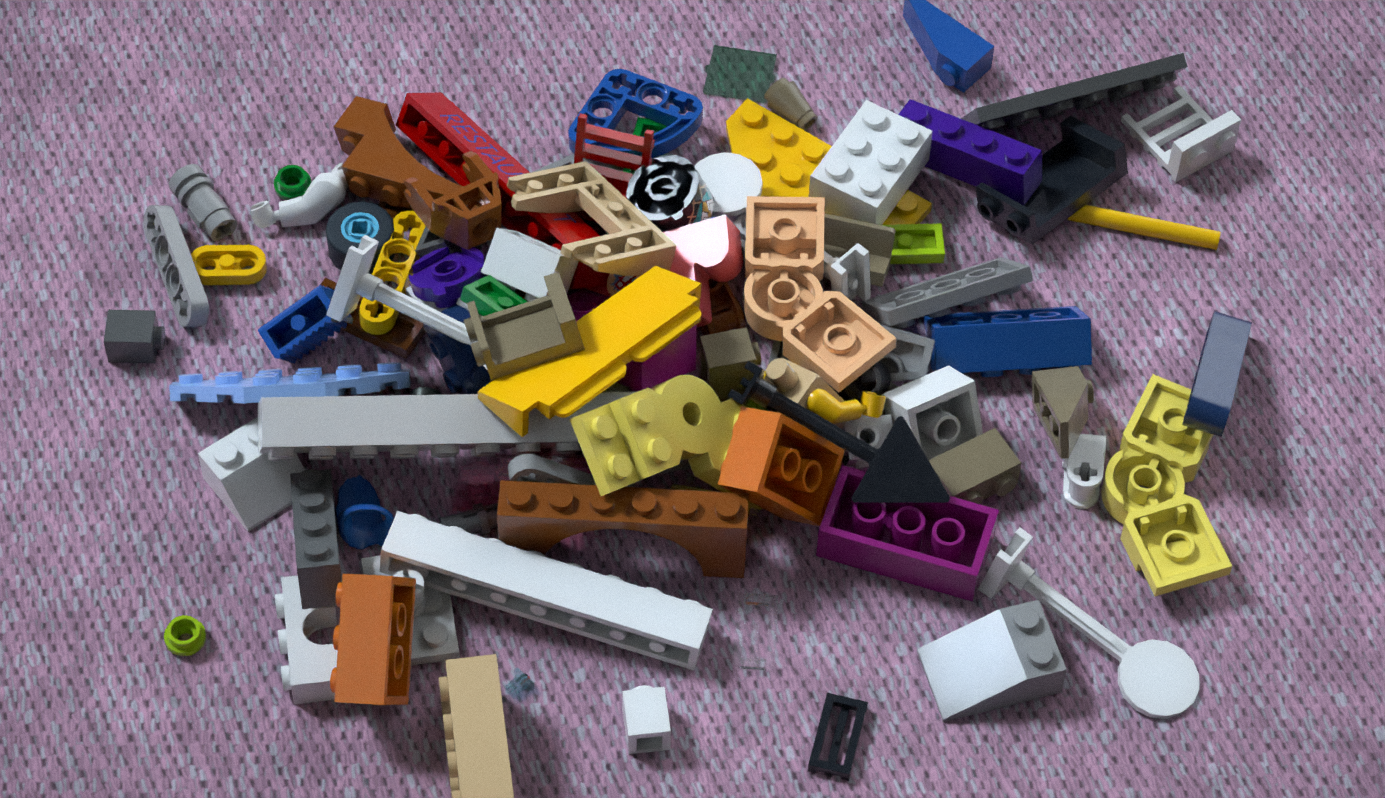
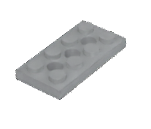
[861,257,1033,329]

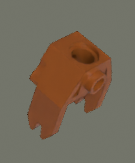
[404,151,502,250]

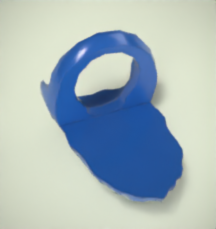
[336,475,395,550]

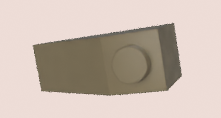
[1032,366,1094,459]

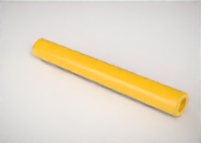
[1067,205,1221,250]

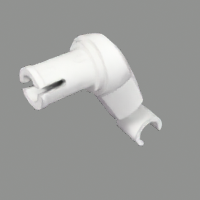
[250,163,349,228]

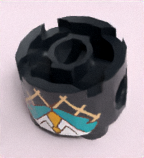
[626,155,714,232]

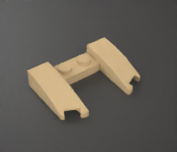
[507,161,677,276]

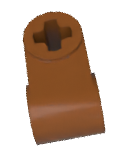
[700,278,745,335]

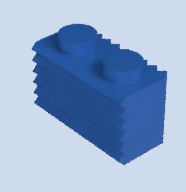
[258,285,353,364]

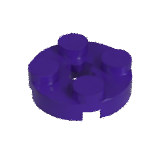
[409,247,488,308]

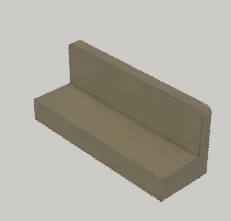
[824,213,896,287]

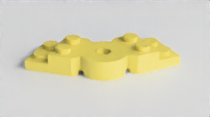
[1101,374,1232,596]
[569,375,763,512]

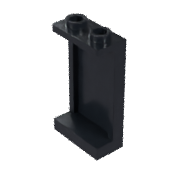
[975,115,1128,244]

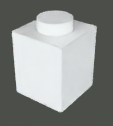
[622,685,671,754]

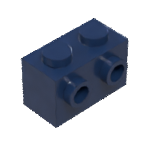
[423,304,494,394]

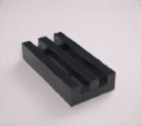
[808,693,868,781]

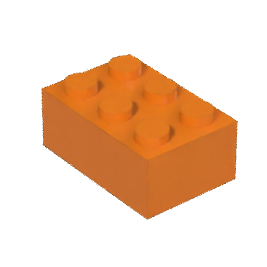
[718,406,845,526]
[330,573,416,705]

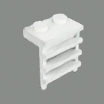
[1121,85,1241,183]

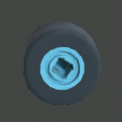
[326,202,395,275]

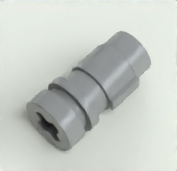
[168,164,237,241]

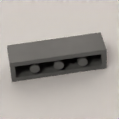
[290,469,342,609]

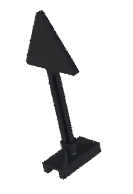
[728,360,950,503]

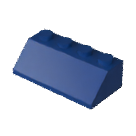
[923,306,1092,377]

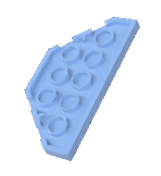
[169,362,411,404]

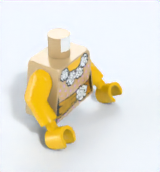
[763,358,886,442]

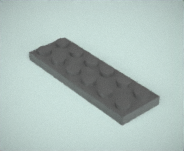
[961,53,1188,132]

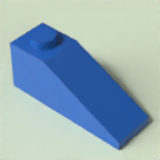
[903,0,994,93]

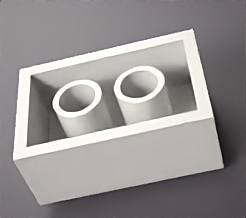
[809,100,933,225]

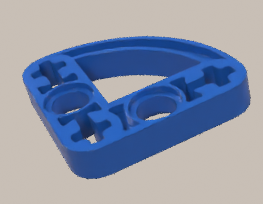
[568,69,703,162]

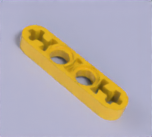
[359,210,426,335]

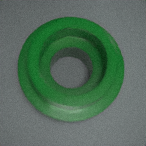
[274,165,312,200]

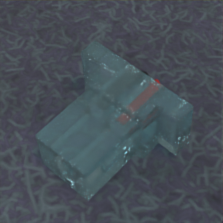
[505,667,535,699]

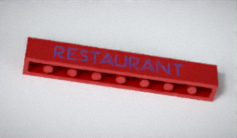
[396,92,610,289]

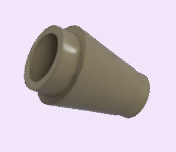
[764,78,818,131]

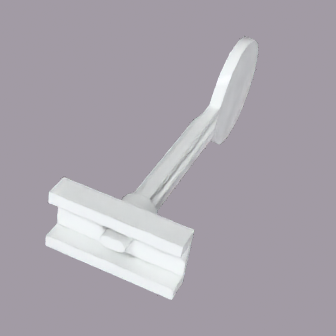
[694,152,871,302]
[326,235,487,369]
[978,527,1199,719]

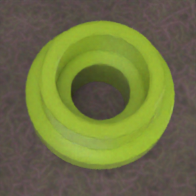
[164,615,206,656]

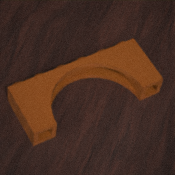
[497,480,749,578]

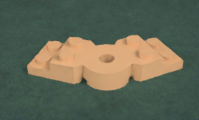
[744,196,896,392]

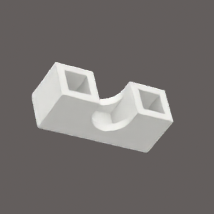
[275,575,338,704]

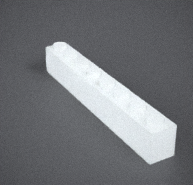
[379,511,713,670]

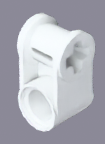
[1062,434,1106,509]

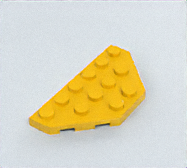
[726,98,932,225]

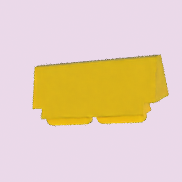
[478,266,702,437]

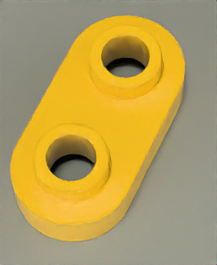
[191,245,267,285]

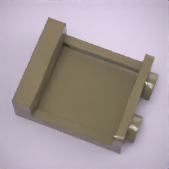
[464,272,585,380]

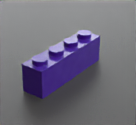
[898,99,1042,206]

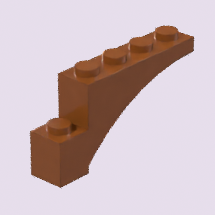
[333,96,475,210]

